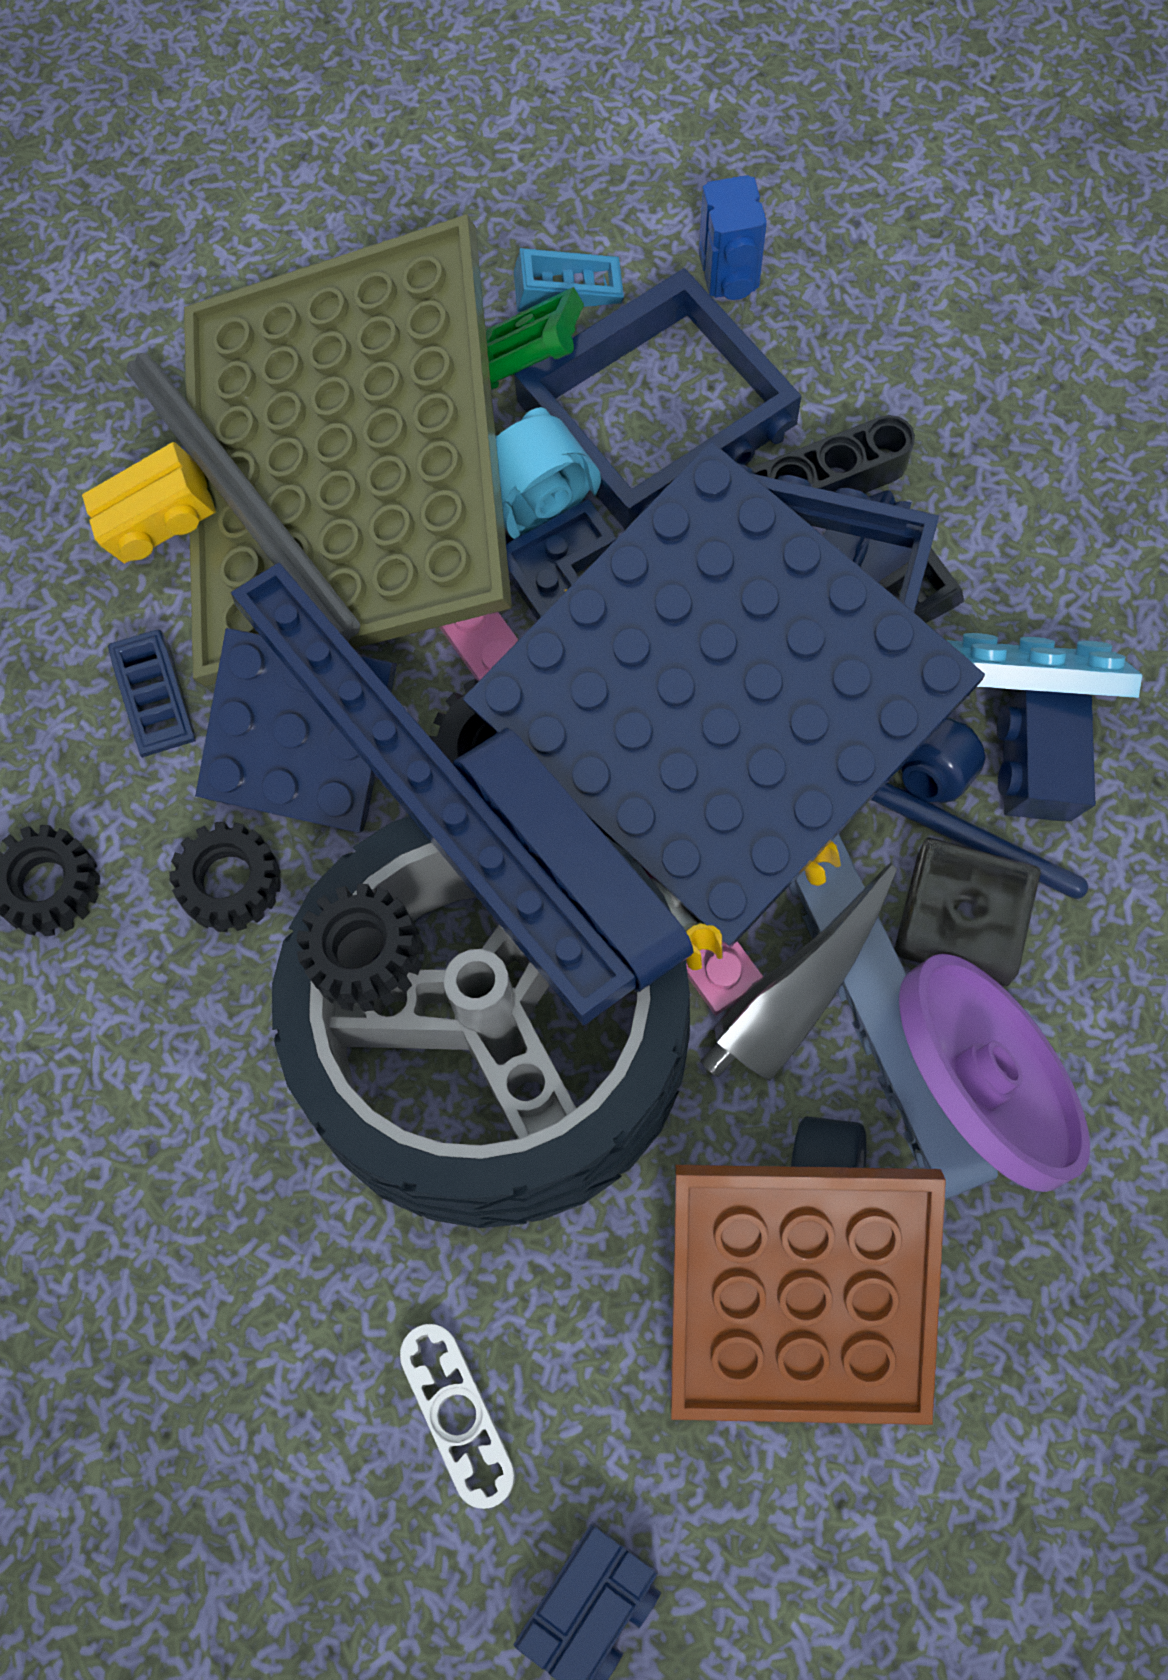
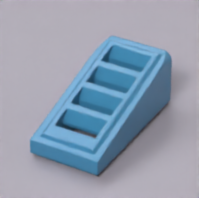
[514,248,624,312]

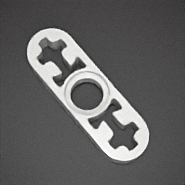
[400,1324,515,1509]

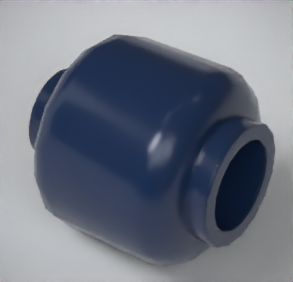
[900,718,986,803]

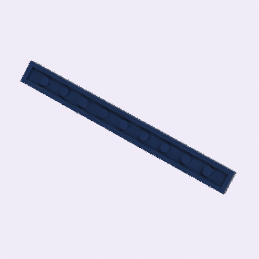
[230,562,636,1026]

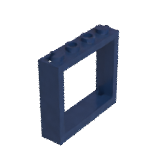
[514,268,802,530]
[739,464,939,613]

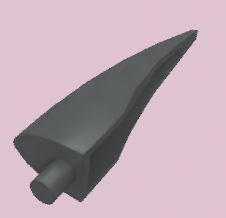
[701,862,897,1081]

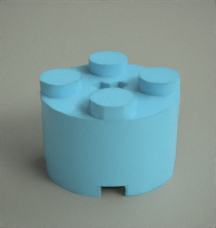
[496,407,601,539]

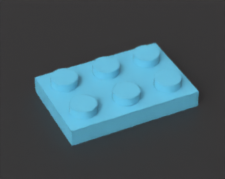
[947,633,1142,698]

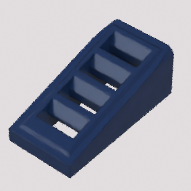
[108,630,196,758]

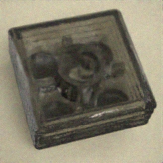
[894,837,1041,986]

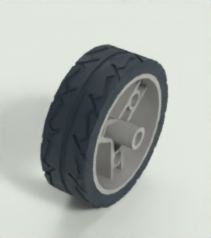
[272,816,690,1228]

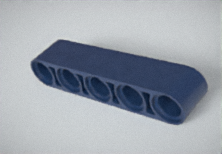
[454,727,693,992]

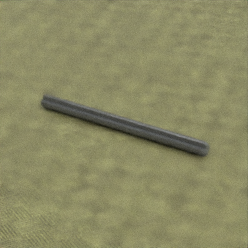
[127,353,360,642]

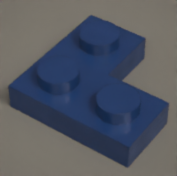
[506,499,617,620]

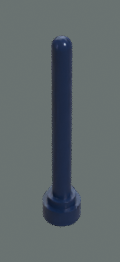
[871,783,1088,899]

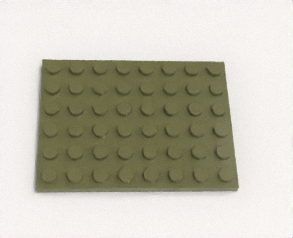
[184,214,512,687]

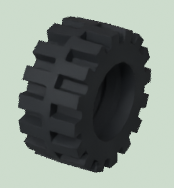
[169,821,281,932]

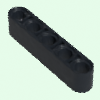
[751,415,915,493]

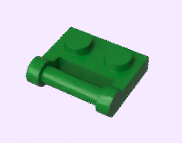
[486,287,584,391]

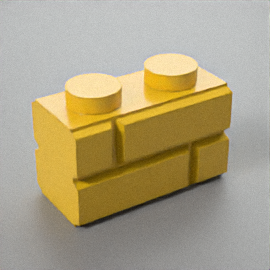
[82,442,216,564]

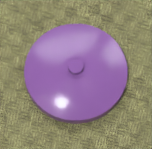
[899,954,1090,1192]

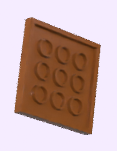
[671,1165,946,1425]

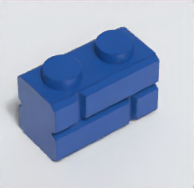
[699,175,767,300]

